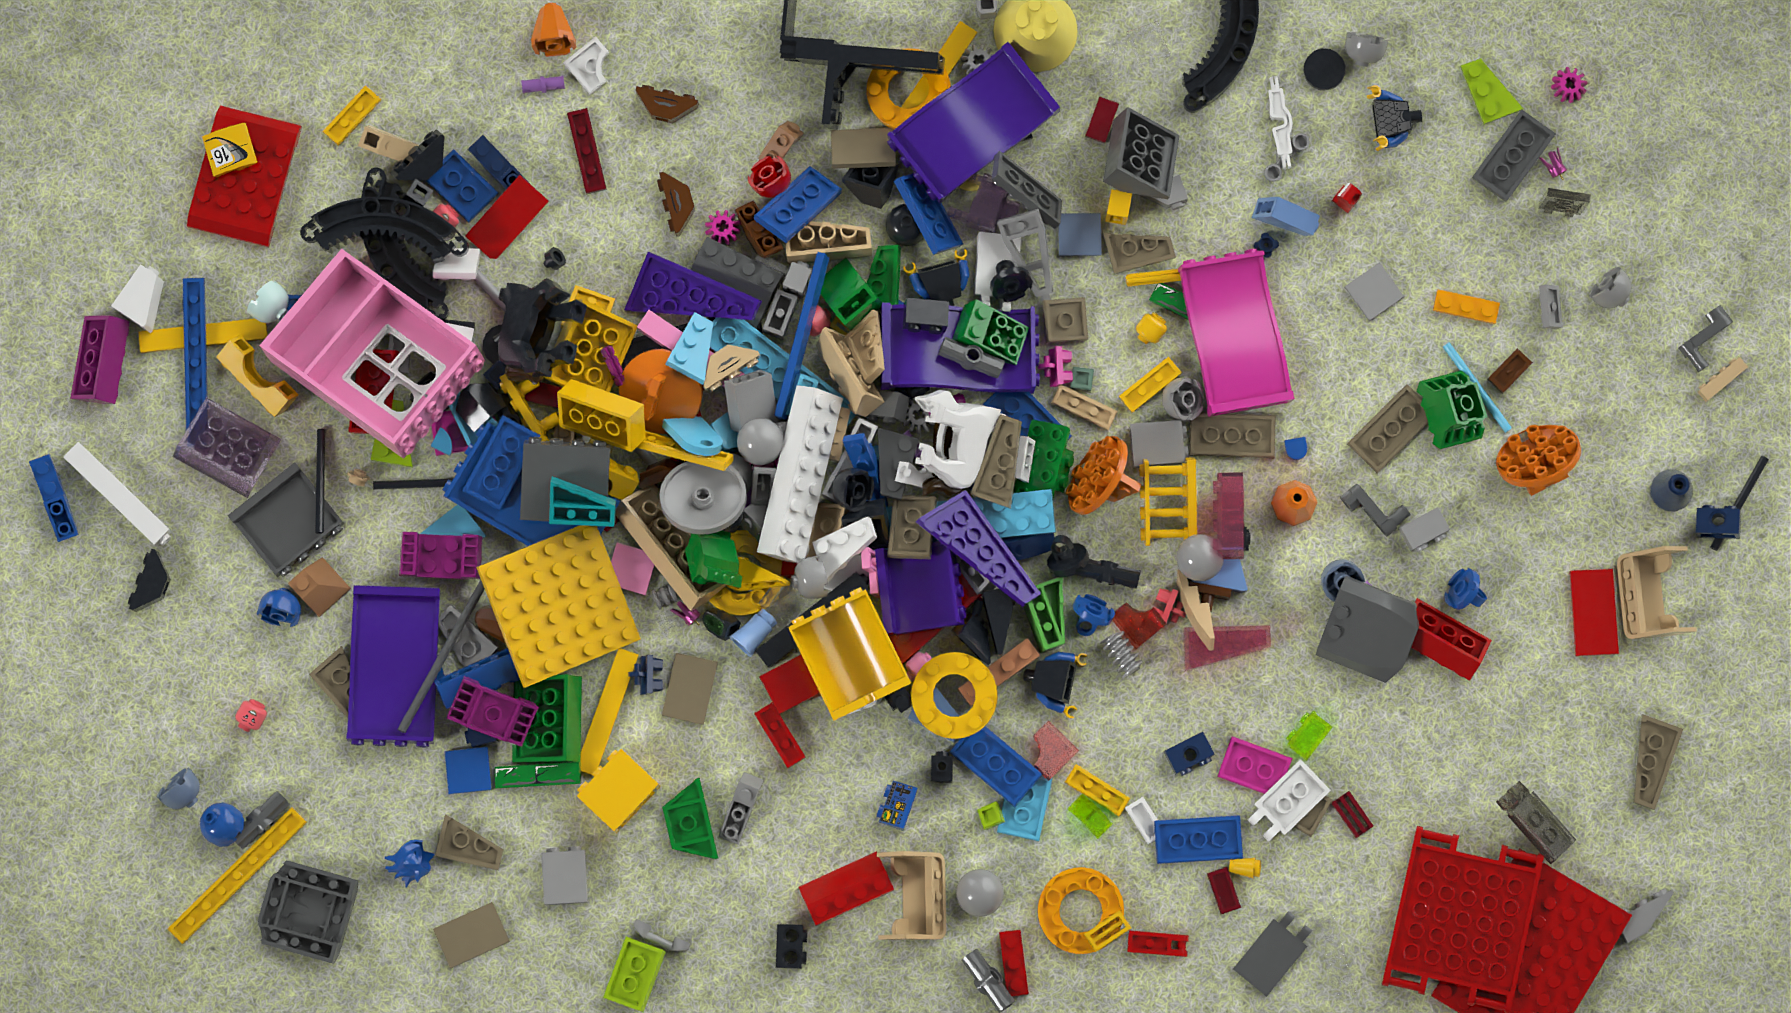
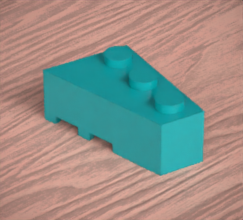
[549,476,616,527]

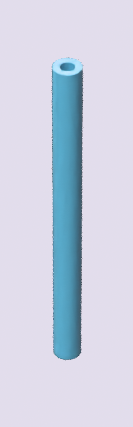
[1443,342,1512,433]

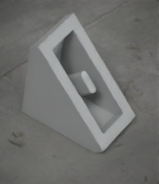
[751,467,776,505]

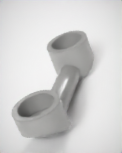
[1264,133,1310,182]
[634,919,691,952]

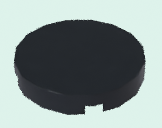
[1303,48,1346,91]

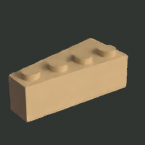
[786,221,872,264]

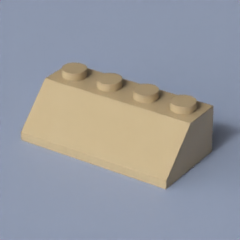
[816,327,885,417]

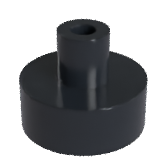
[543,247,566,270]

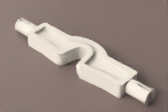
[1268,76,1293,169]

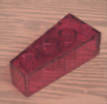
[1213,472,1244,559]
[1183,625,1271,672]

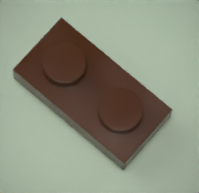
[1487,348,1533,394]

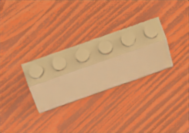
[615,484,726,611]

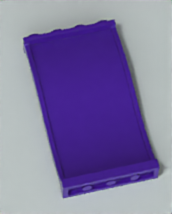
[887,42,1060,204]
[880,303,1040,394]
[346,585,441,748]

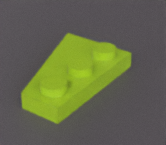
[1460,58,1523,125]
[371,399,413,468]

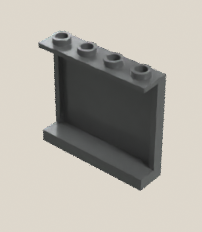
[520,437,611,521]
[228,462,344,577]

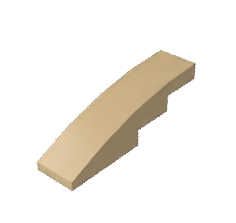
[1176,570,1215,651]

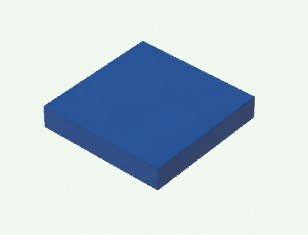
[445,747,492,794]

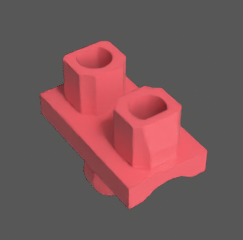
[1148,588,1186,629]

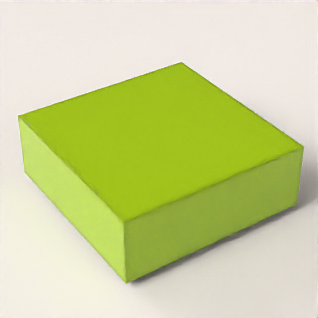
[977,801,1005,830]

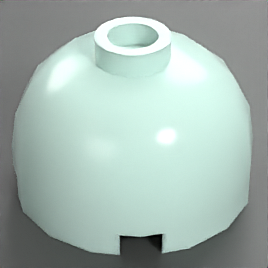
[247,281,288,323]

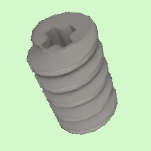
[1100,631,1143,680]

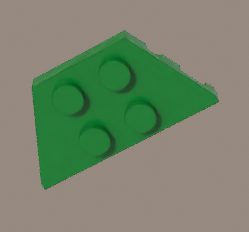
[662,778,719,860]

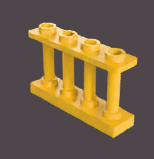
[1139,457,1197,546]

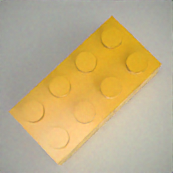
[557,379,646,452]

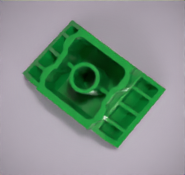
[1416,371,1488,449]
[685,530,742,588]

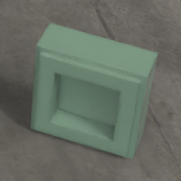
[1070,367,1094,391]

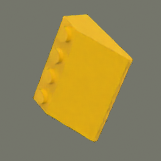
[544,299,638,392]

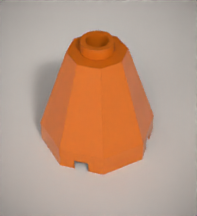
[531,3,577,57]
[1271,480,1317,526]

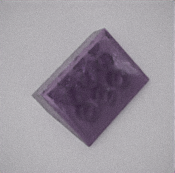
[172,398,281,498]

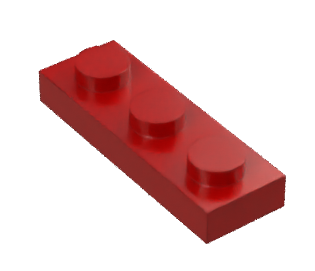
[754,702,806,768]
[999,930,1029,996]

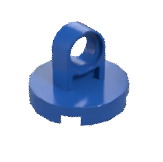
[1444,568,1487,610]
[1072,594,1115,636]

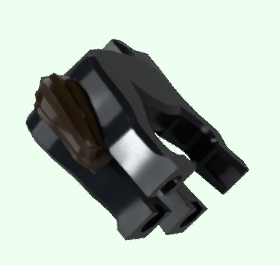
[498,278,587,385]

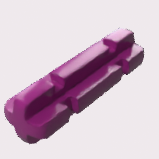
[601,345,624,386]

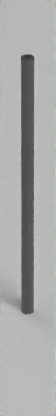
[398,579,485,733]

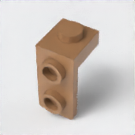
[758,121,804,160]

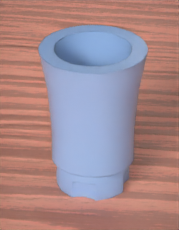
[729,609,777,657]

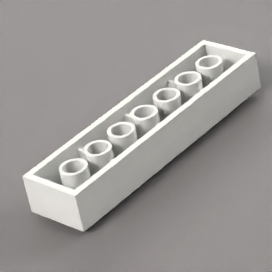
[757,385,843,563]

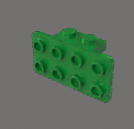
[1013,420,1074,498]

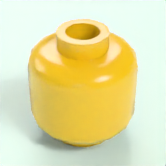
[1136,312,1167,344]

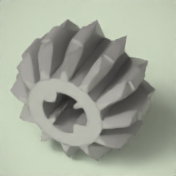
[961,44,993,75]
[903,399,934,434]

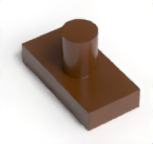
[1188,581,1232,612]

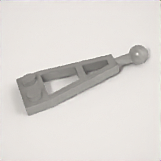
[997,209,1053,301]

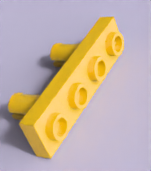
[499,374,559,441]

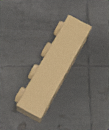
[1698,357,1748,402]
[829,407,850,462]

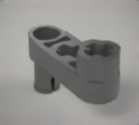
[1678,305,1733,373]
[1340,483,1411,537]

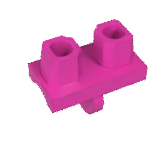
[1038,346,1073,387]

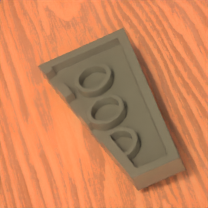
[971,414,1022,509]
[1633,714,1683,810]

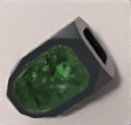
[702,608,741,641]

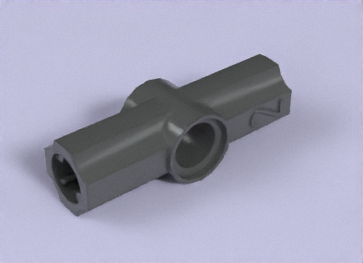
[938,337,1005,378]
[235,791,291,849]
[961,949,1015,1013]

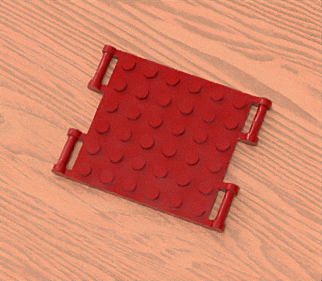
[1382,826,1545,1013]

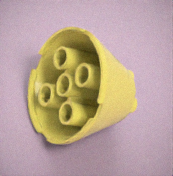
[993,0,1078,72]

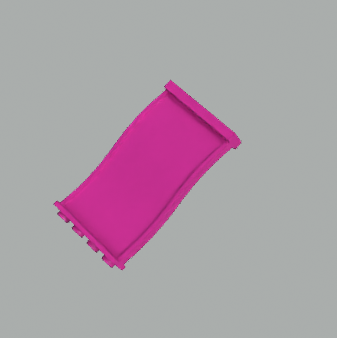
[1178,249,1295,417]

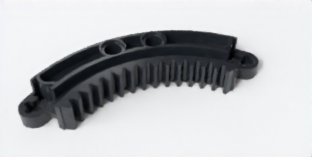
[1182,0,1259,113]
[361,167,449,321]
[300,197,469,263]

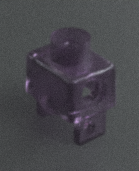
[948,173,1021,233]

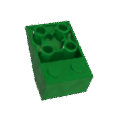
[820,258,882,331]
[953,299,1029,365]

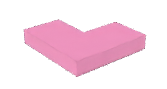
[861,547,880,598]

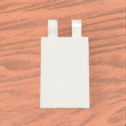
[973,232,1021,312]
[1248,759,1331,842]

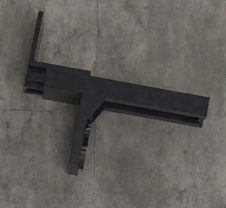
[780,0,945,130]

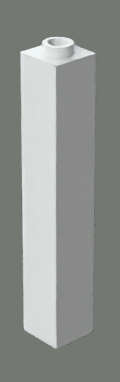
[64,442,172,547]

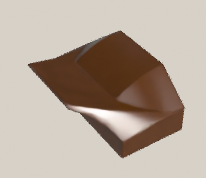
[638,458,680,490]

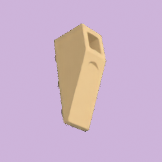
[358,125,419,161]

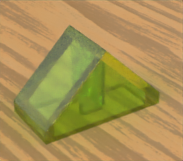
[1067,794,1113,839]

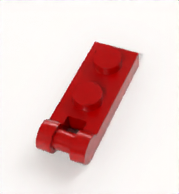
[1127,930,1189,957]

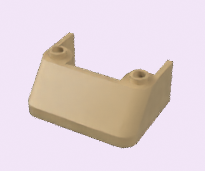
[1617,546,1697,639]
[877,851,946,940]

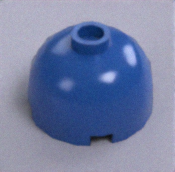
[257,588,301,627]
[200,802,244,847]

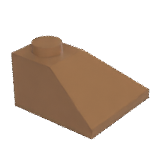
[288,557,351,617]

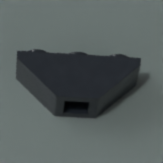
[390,130,445,180]
[128,548,171,612]

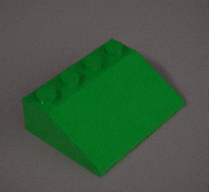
[512,674,582,763]

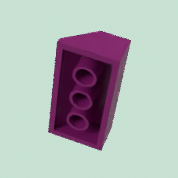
[70,315,130,404]

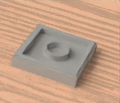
[1344,262,1404,321]

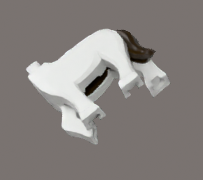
[895,390,1006,498]

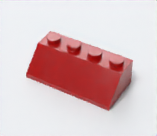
[1411,598,1492,681]
[798,851,894,926]

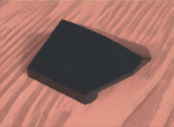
[456,383,507,432]

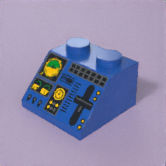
[876,781,918,831]

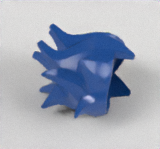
[385,839,435,888]

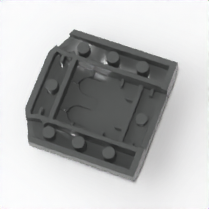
[1316,576,1419,683]
[258,860,359,964]

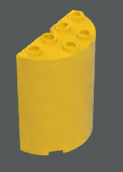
[788,587,911,721]

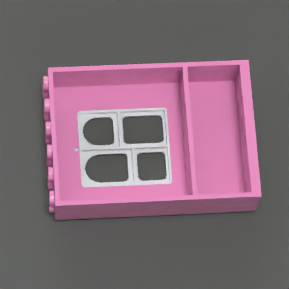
[259,249,485,459]

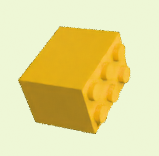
[577,749,661,834]

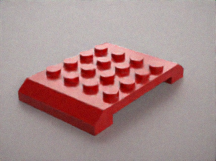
[187,105,302,248]

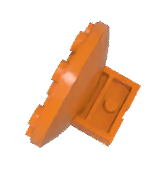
[619,349,703,434]
[1496,425,1581,496]
[1066,436,1141,515]

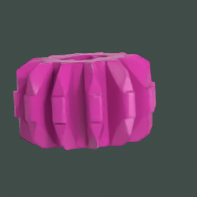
[1551,67,1587,103]
[705,210,741,246]

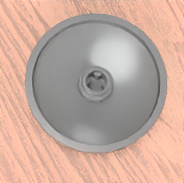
[660,461,746,534]

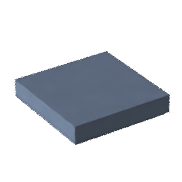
[1058,213,1102,256]

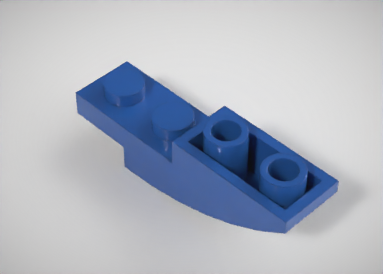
[843,433,888,507]
[29,454,79,542]

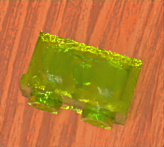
[1286,710,1333,761]

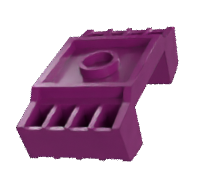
[399,532,483,580]
[447,676,539,747]

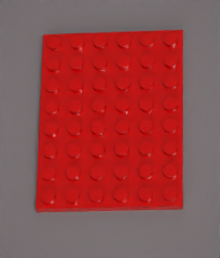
[1431,848,1632,1013]

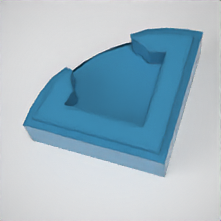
[431,427,452,456]

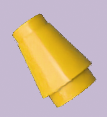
[1229,857,1261,879]

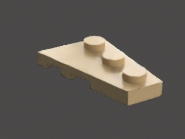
[845,309,885,384]

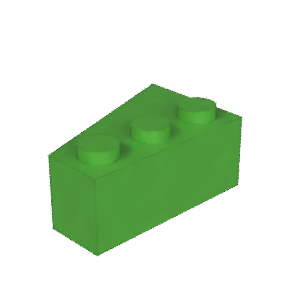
[1023,577,1065,654]

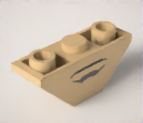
[704,345,760,392]

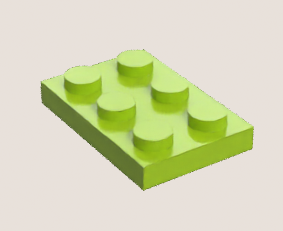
[603,937,666,1012]

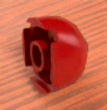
[747,156,791,198]

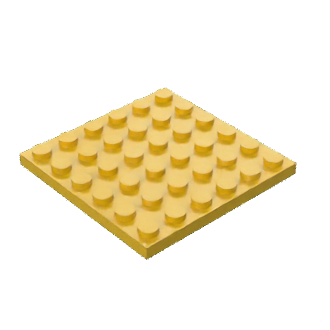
[476,525,641,688]

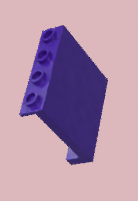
[875,541,966,636]

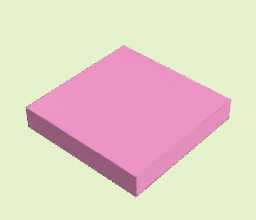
[611,543,655,596]

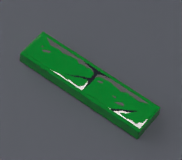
[1149,283,1189,320]
[495,762,581,789]

